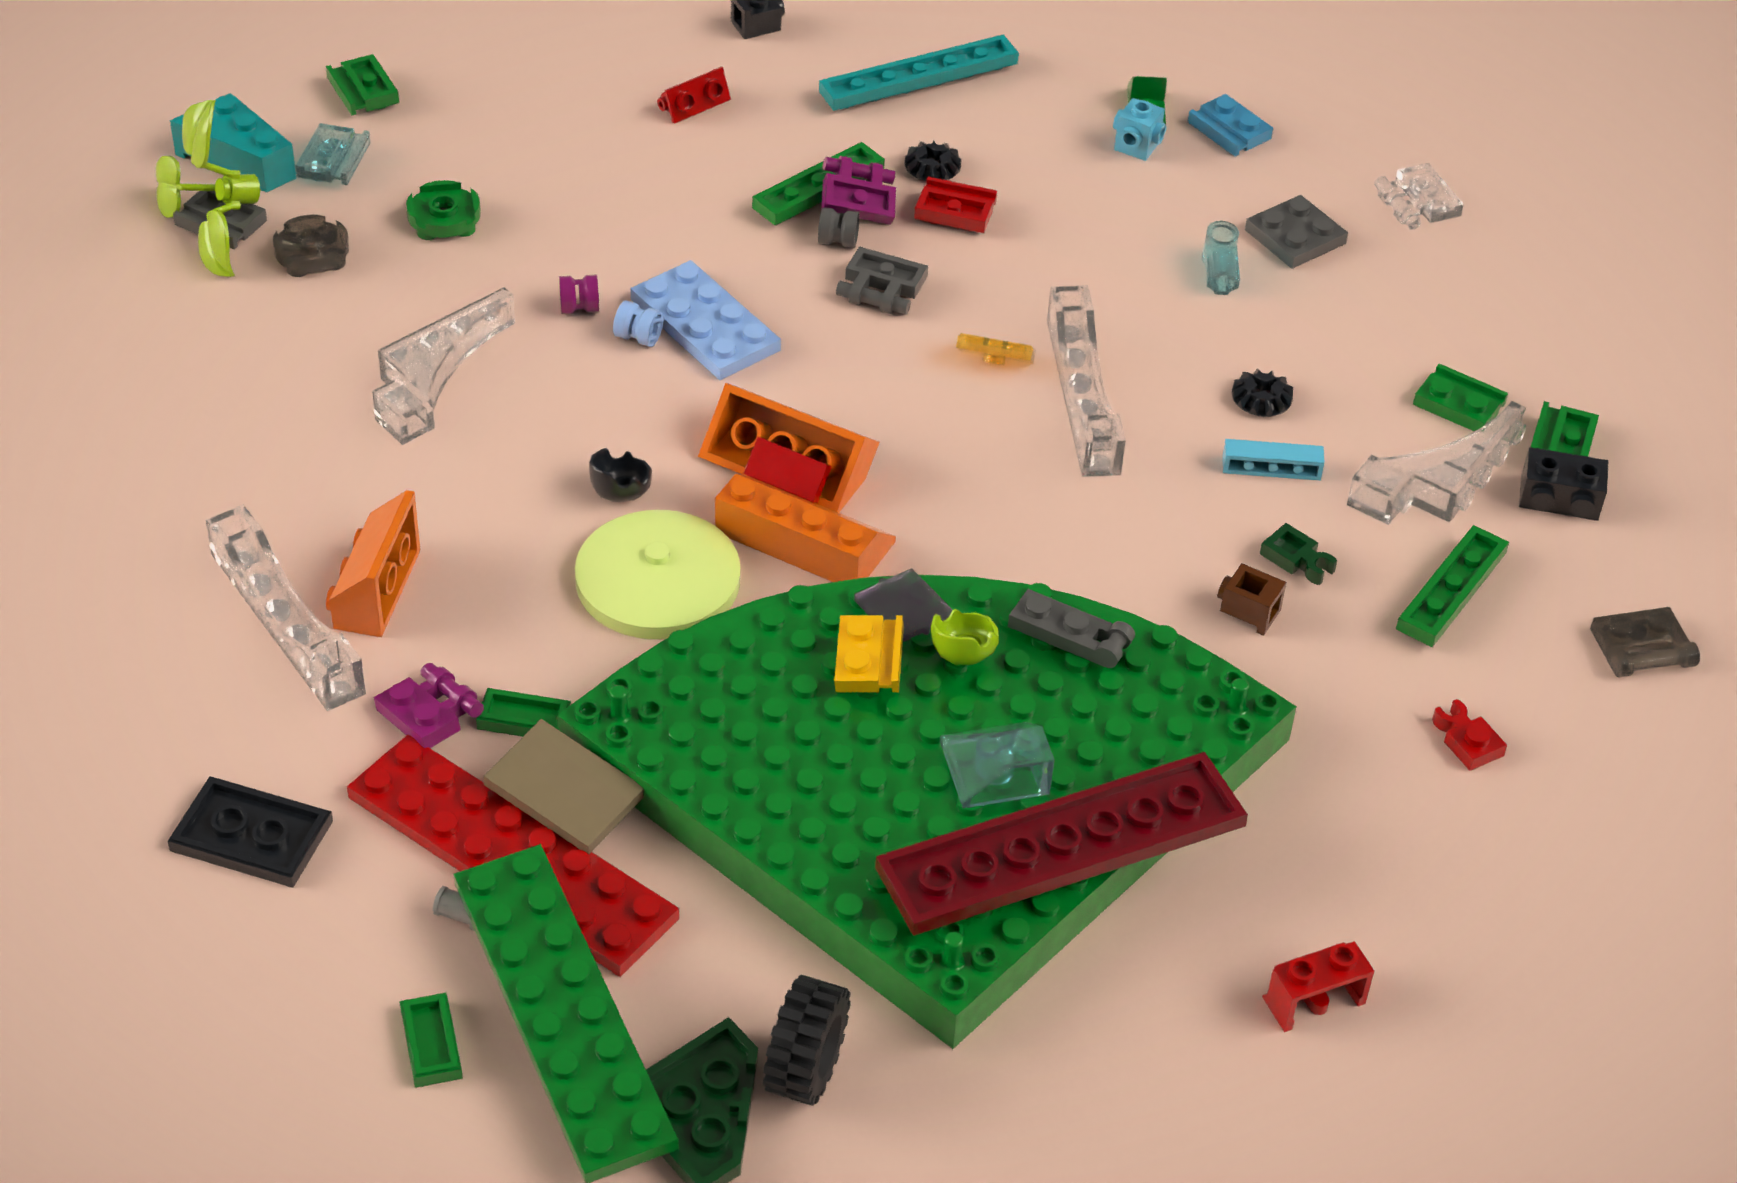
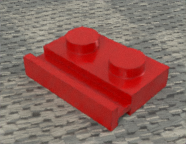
[914,177,998,233]

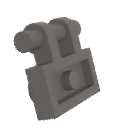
[836,246,928,314]

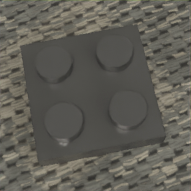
[1245,195,1348,269]

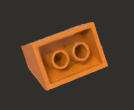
[326,490,421,638]

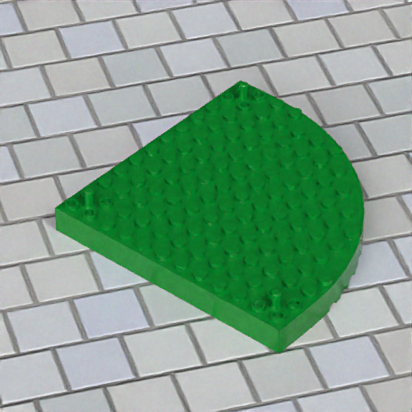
[557,575,1297,1049]

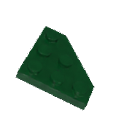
[646,1017,758,1183]

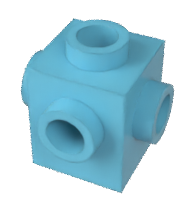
[1113,98,1167,161]

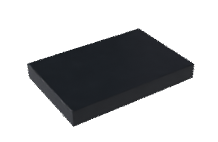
[168,776,333,888]

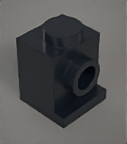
[731,0,785,39]

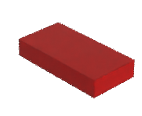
[743,437,832,503]

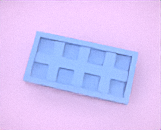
[630,260,781,380]

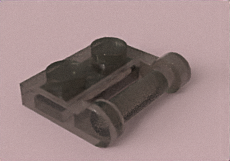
[1590,607,1700,678]

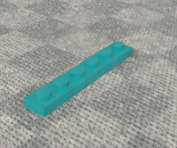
[819,34,1019,111]

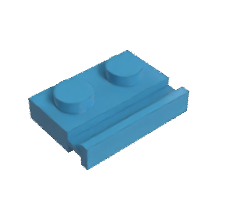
[1188,94,1273,157]

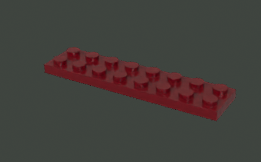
[875,752,1248,936]

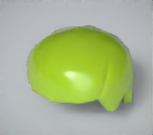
[931,609,999,666]

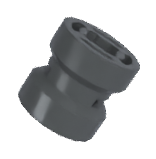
[818,207,860,248]

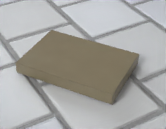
[484,719,644,854]

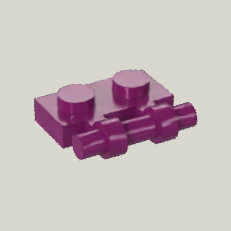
[822,156,896,225]
[373,663,484,748]

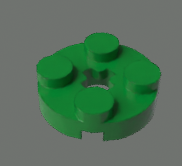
[406,180,481,240]

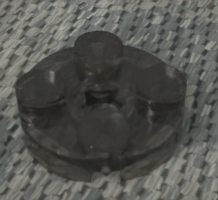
[273,214,349,277]

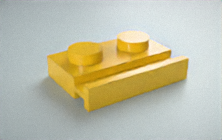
[834,615,904,692]

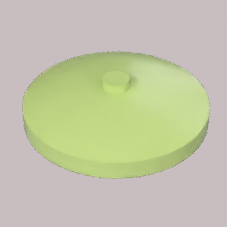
[575,510,740,639]

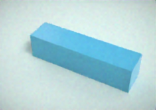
[1222,439,1325,481]

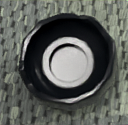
[589,448,652,502]

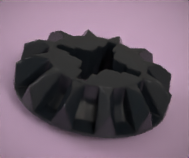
[905,141,961,181]
[1232,368,1293,417]

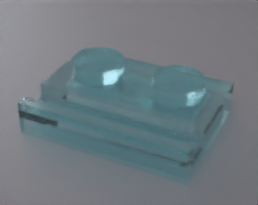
[296,123,371,185]

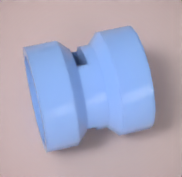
[613,300,664,347]

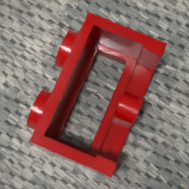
[1262,941,1375,1032]

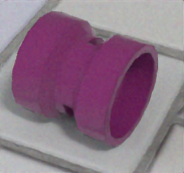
[559,274,599,314]

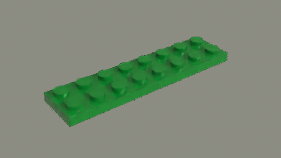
[453,844,679,1183]

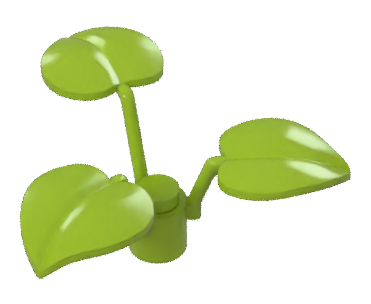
[155,100,260,277]

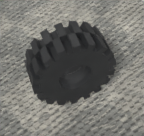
[763,974,851,1106]

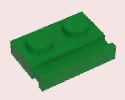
[326,54,400,116]
[1413,364,1508,435]
[1531,401,1599,457]

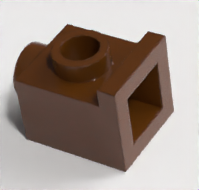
[1217,563,1287,636]

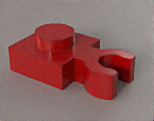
[1432,699,1507,771]

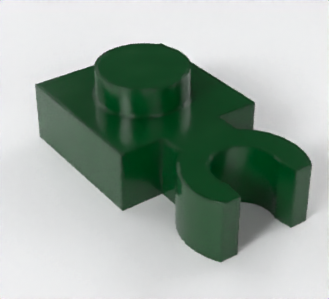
[1260,523,1337,585]

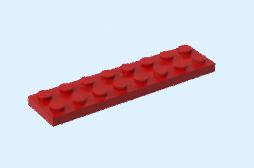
[347,734,679,977]

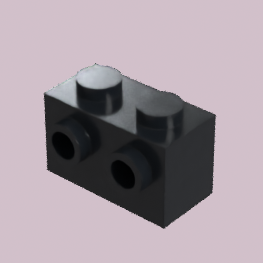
[1519,447,1609,521]

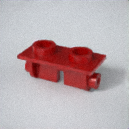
[657,66,731,124]

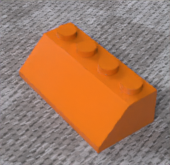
[698,383,880,513]
[715,474,896,582]

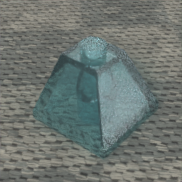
[940,722,1054,808]

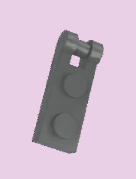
[1008,589,1135,668]

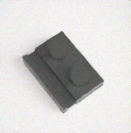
[173,191,267,249]

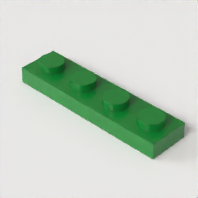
[752,142,885,226]
[1396,525,1509,648]

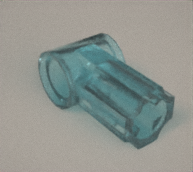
[1201,221,1240,295]

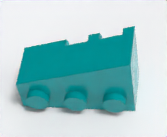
[170,93,297,193]

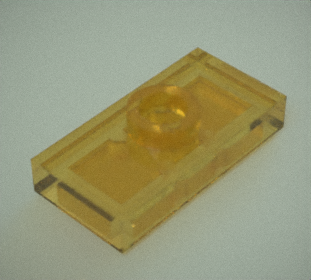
[956,333,1036,365]

